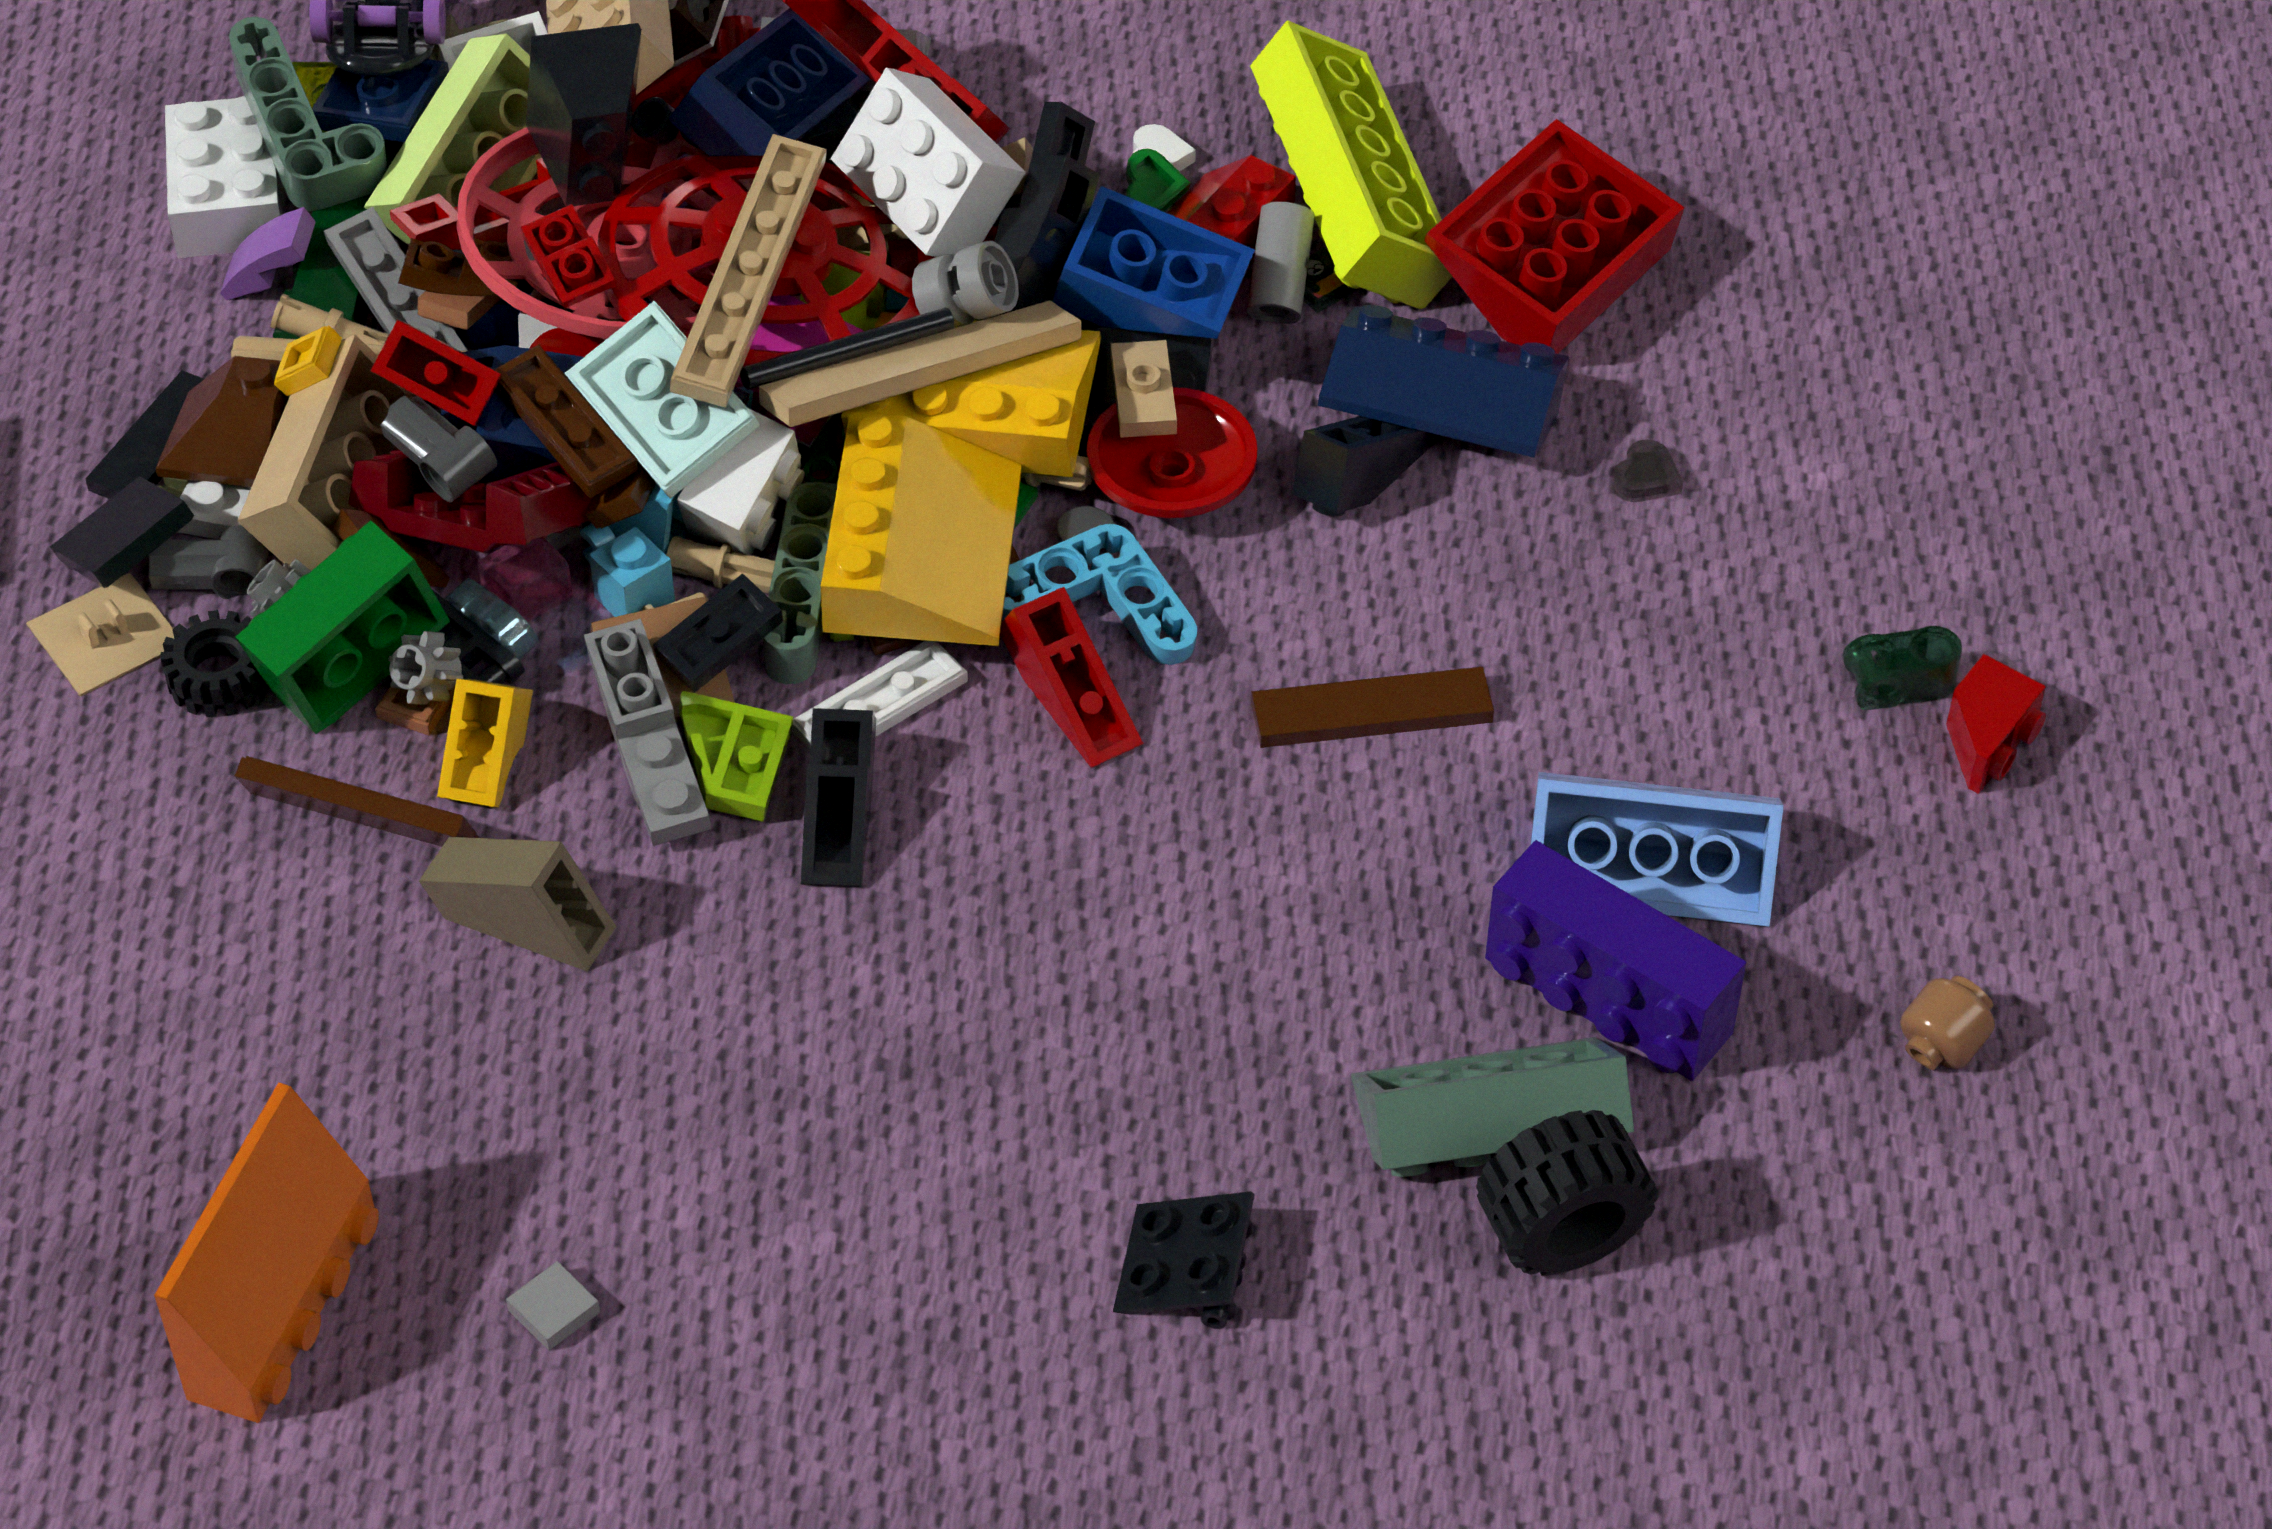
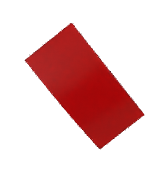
[520,204,617,309]

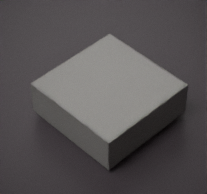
[506,1261,600,1351]

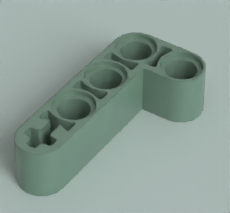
[229,17,387,211]
[763,481,838,684]

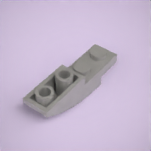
[584,619,711,846]

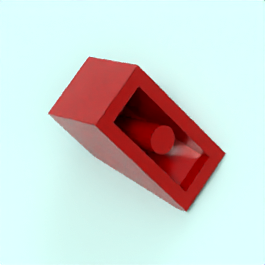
[371,319,502,426]

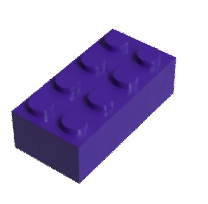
[1485,840,1747,1082]

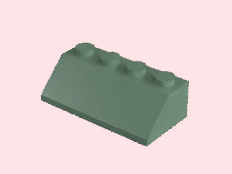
[1351,1037,1634,1177]

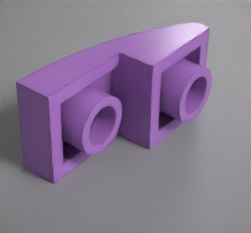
[220,207,316,300]

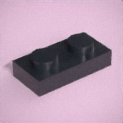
[653,573,784,693]

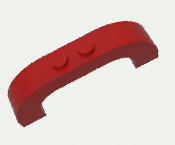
[782,0,1010,144]

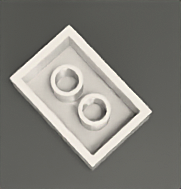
[831,67,1026,257]
[165,96,285,258]

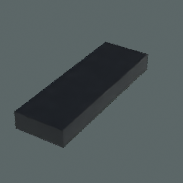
[85,370,204,499]

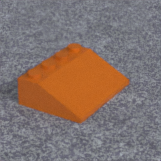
[154,1082,379,1423]

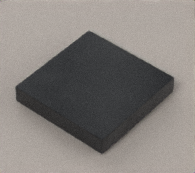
[50,476,194,588]

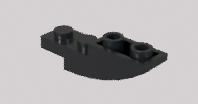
[987,102,1100,319]

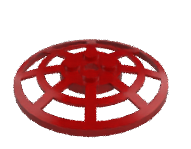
[597,153,933,377]

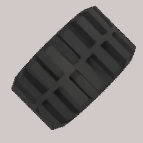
[1476,1110,1658,1276]

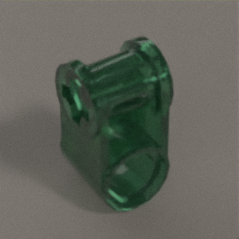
[1842,626,1962,710]

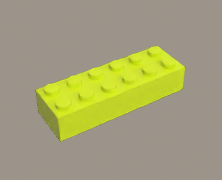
[1250,20,1453,309]

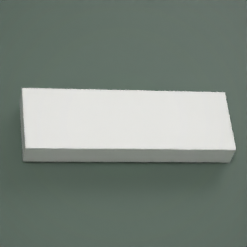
[792,641,968,749]

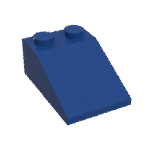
[1052,186,1255,339]

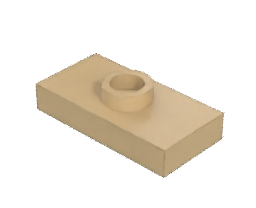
[1111,340,1177,437]

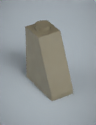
[419,837,617,972]

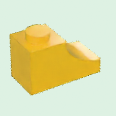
[437,678,533,807]

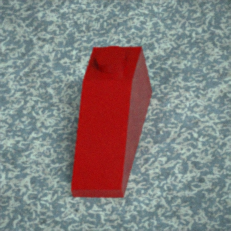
[1000,587,1144,768]

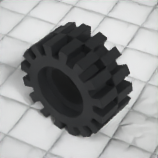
[161,610,268,717]

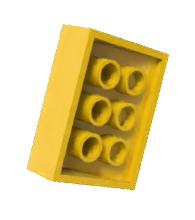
[841,312,1101,477]
[821,412,1022,646]

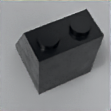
[526,23,642,206]

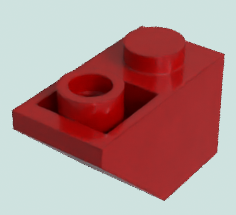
[1946,654,2046,794]

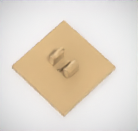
[26,573,174,697]

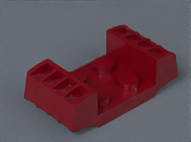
[349,450,593,552]

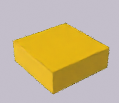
[274,325,342,397]

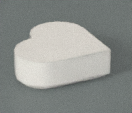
[1133,124,1196,171]

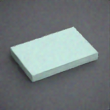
[565,301,760,499]

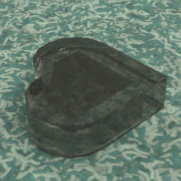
[1612,440,1683,502]

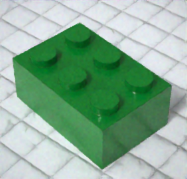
[235,520,450,734]

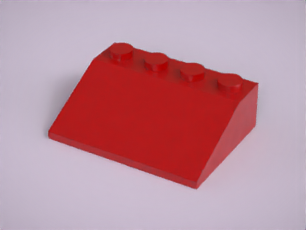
[1424,119,1685,354]

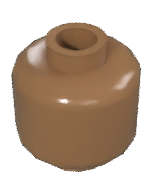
[1900,975,1995,1070]

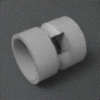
[912,241,1019,329]

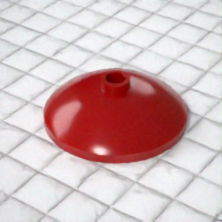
[1087,387,1258,519]

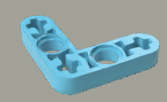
[1002,524,1197,665]

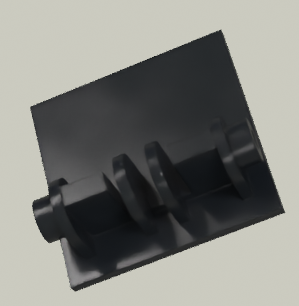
[1113,1191,1255,1329]

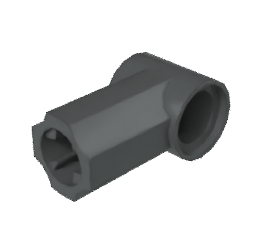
[380,395,497,503]
[148,525,269,599]

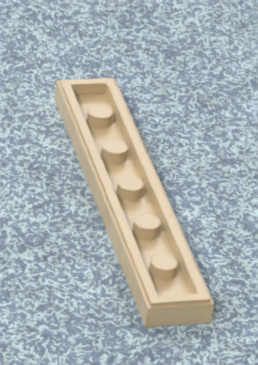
[670,134,827,408]
[759,300,1081,427]

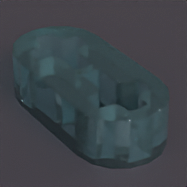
[445,578,539,660]

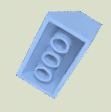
[1530,772,1784,927]

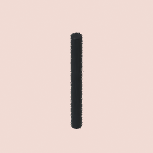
[740,307,954,390]

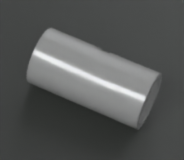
[1247,202,1315,324]

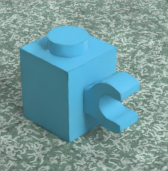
[580,523,675,617]

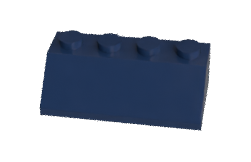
[668,8,870,156]
[1317,305,1569,458]

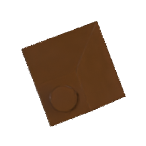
[155,356,290,487]

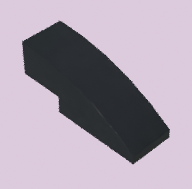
[800,708,876,887]

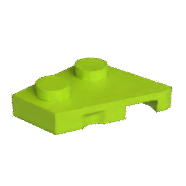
[679,690,794,822]

